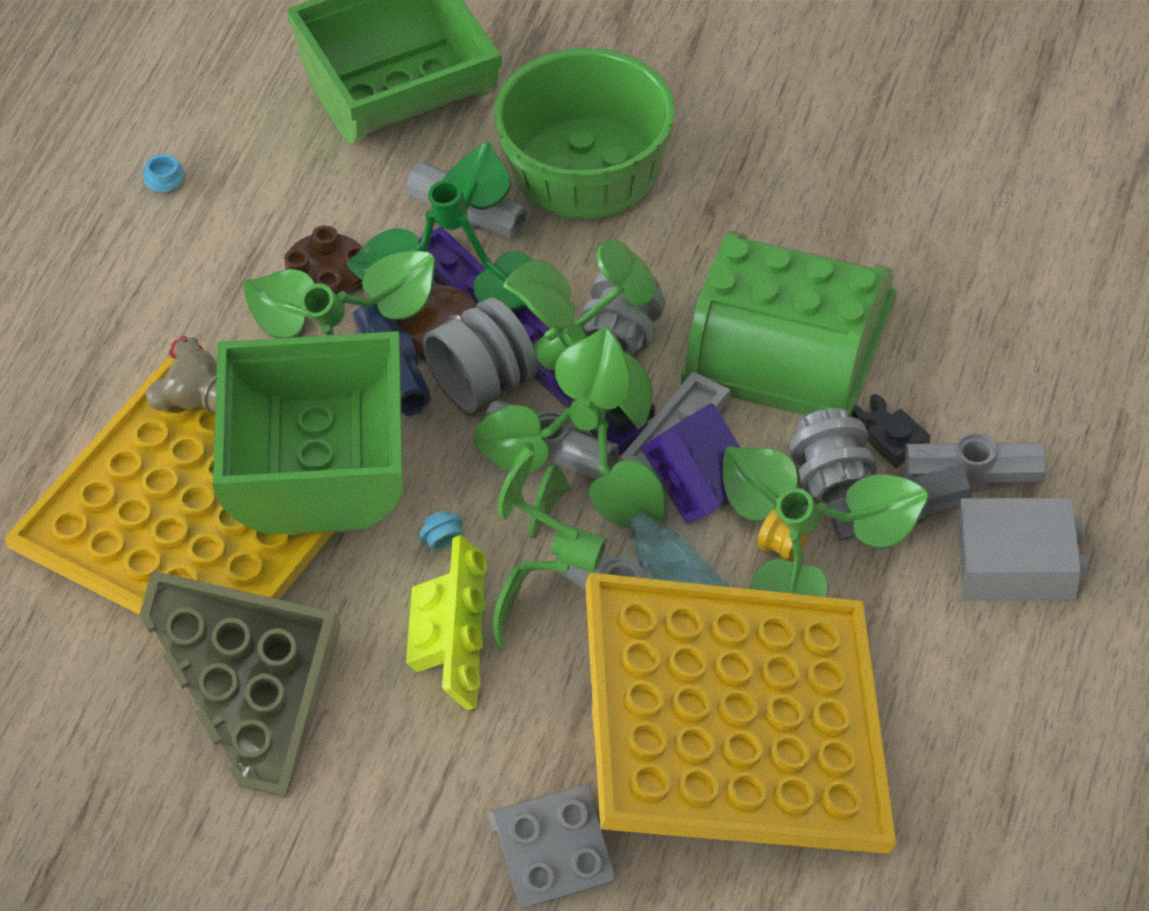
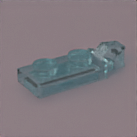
[629,512,730,587]

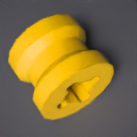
[757,508,810,563]

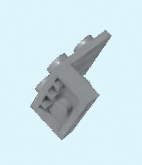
[487,784,615,908]

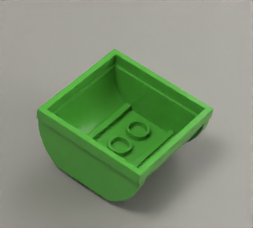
[286,0,502,144]
[681,231,896,417]
[213,331,403,535]

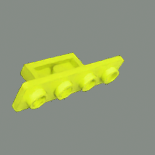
[406,535,487,711]

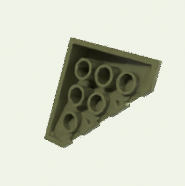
[139,571,341,798]

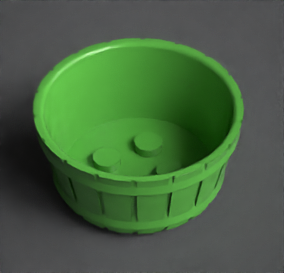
[494,48,675,220]

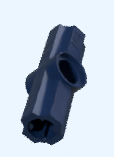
[353,304,431,416]

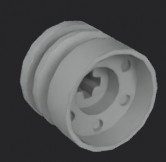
[423,297,538,413]

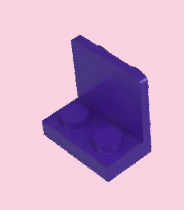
[640,403,740,524]

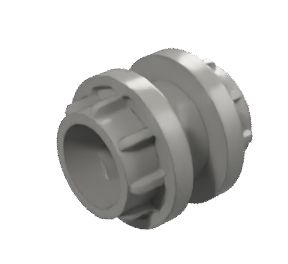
[580,273,666,356]
[789,408,877,505]

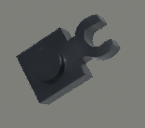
[852,394,931,468]

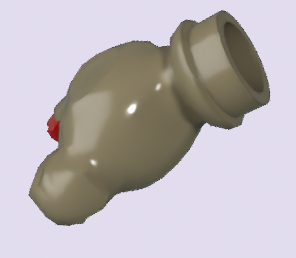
[146,336,217,413]

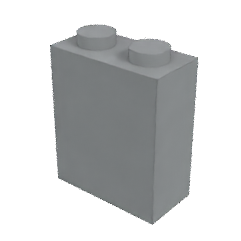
[957,498,1088,600]

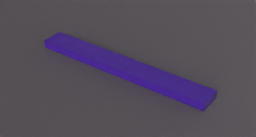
[418,226,649,456]

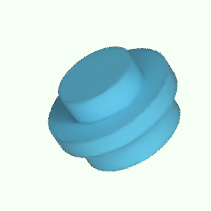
[143,154,184,192]
[419,511,464,551]

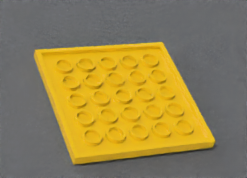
[5,357,335,615]
[585,573,896,854]

